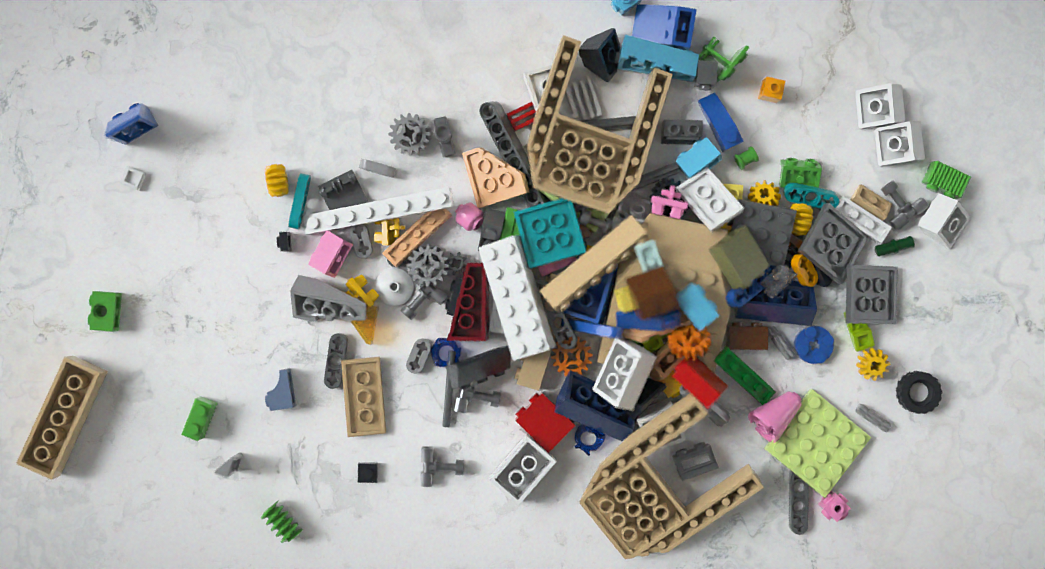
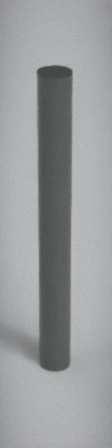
[442,350,456,427]

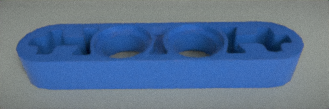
[726,265,779,308]
[561,318,623,339]

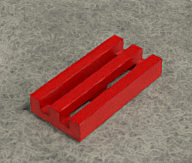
[506,102,536,132]

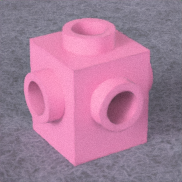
[818,491,851,522]

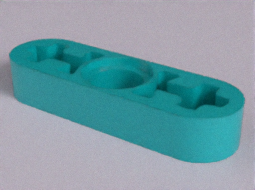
[288,173,311,230]
[783,183,839,208]

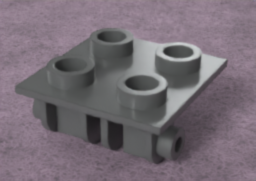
[318,170,368,210]

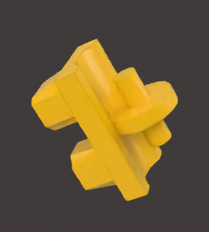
[374,218,405,246]
[345,275,379,311]

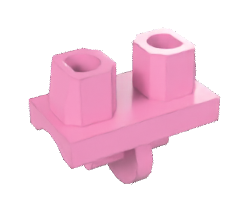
[651,185,688,219]

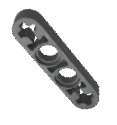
[535,280,578,349]
[789,470,808,535]

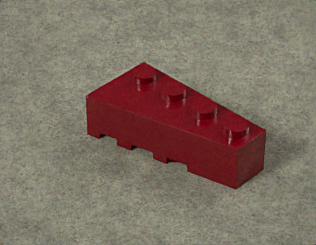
[447,263,489,341]

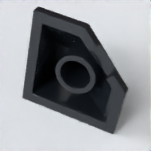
[579,28,620,82]

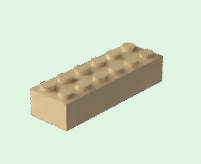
[16,355,108,480]

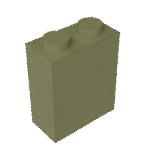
[709,226,770,289]

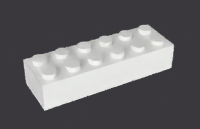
[479,235,556,360]

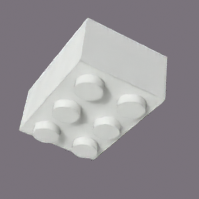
[592,338,656,410]
[489,434,557,506]

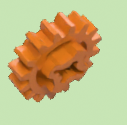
[668,324,711,360]
[551,336,593,376]

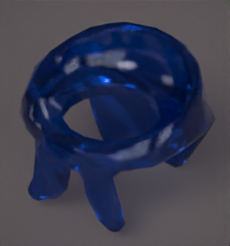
[430,338,461,367]
[574,424,606,456]

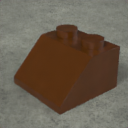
[625,265,680,321]

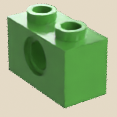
[87,291,122,332]

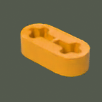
[791,254,818,287]

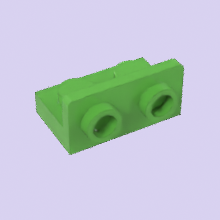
[779,158,822,188]

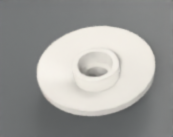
[375,268,414,306]

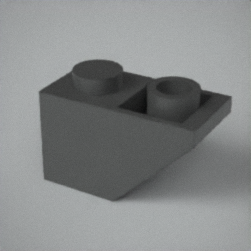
[478,208,506,251]

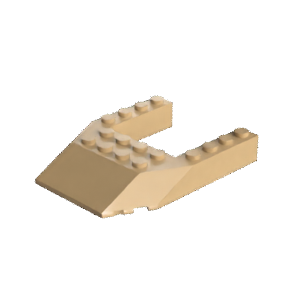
[527,35,673,214]
[597,213,732,373]
[579,393,764,559]

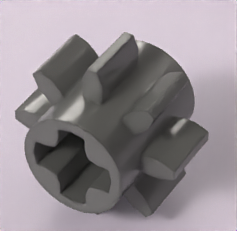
[446,252,467,275]

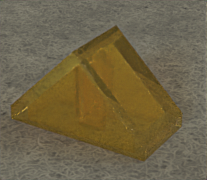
[351,306,379,345]

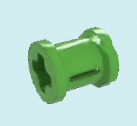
[734,146,759,170]

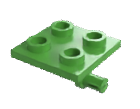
[698,37,750,82]

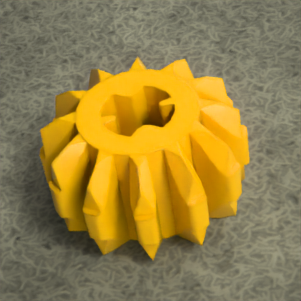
[265,164,289,197]
[748,180,781,206]
[790,203,814,236]
[856,348,891,381]

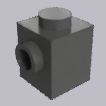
[694,60,718,91]

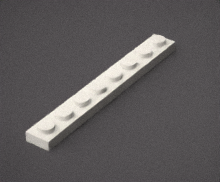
[303,187,454,235]

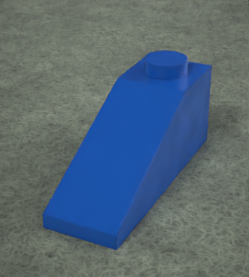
[698,92,743,152]
[615,308,680,331]

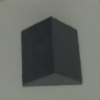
[622,378,667,420]

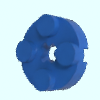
[794,326,834,364]

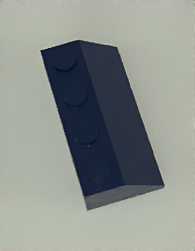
[734,277,817,326]
[555,370,635,441]

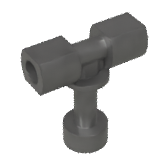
[434,116,456,157]
[881,180,929,230]
[578,209,628,239]
[400,271,449,320]
[454,383,501,413]
[420,446,464,487]

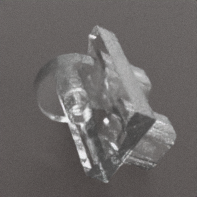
[761,265,797,298]

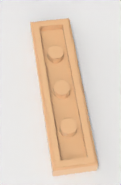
[382,209,452,268]

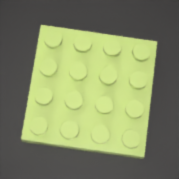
[764,389,871,498]

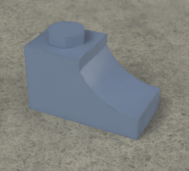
[265,368,296,411]

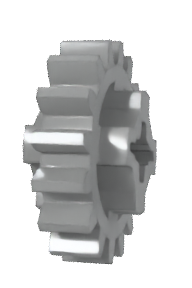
[388,113,431,156]
[407,245,449,288]

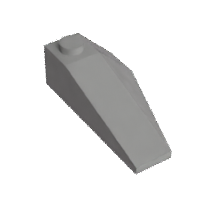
[290,275,367,321]

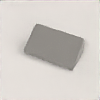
[214,452,242,477]

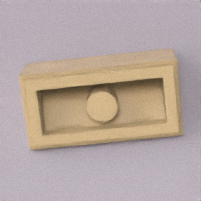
[850,184,892,221]

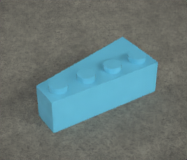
[617,35,699,82]

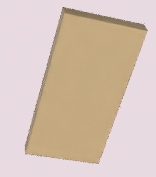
[341,356,386,437]

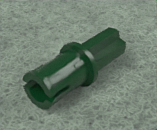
[874,236,915,256]

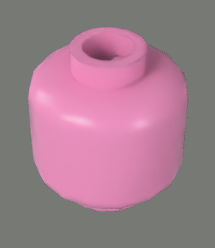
[455,202,484,231]

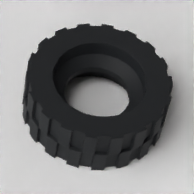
[895,371,942,414]

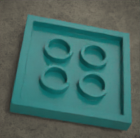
[514,198,586,269]

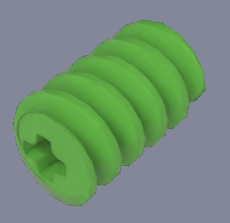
[261,500,303,543]

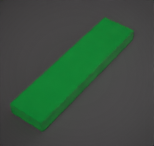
[714,346,776,405]

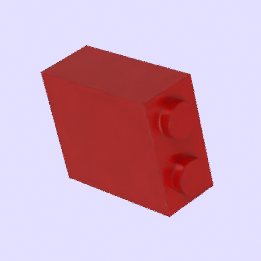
[672,356,728,409]
[515,392,575,453]

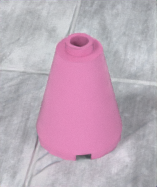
[748,391,802,443]

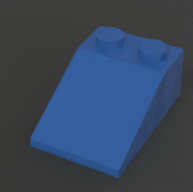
[104,103,159,145]
[564,257,616,324]

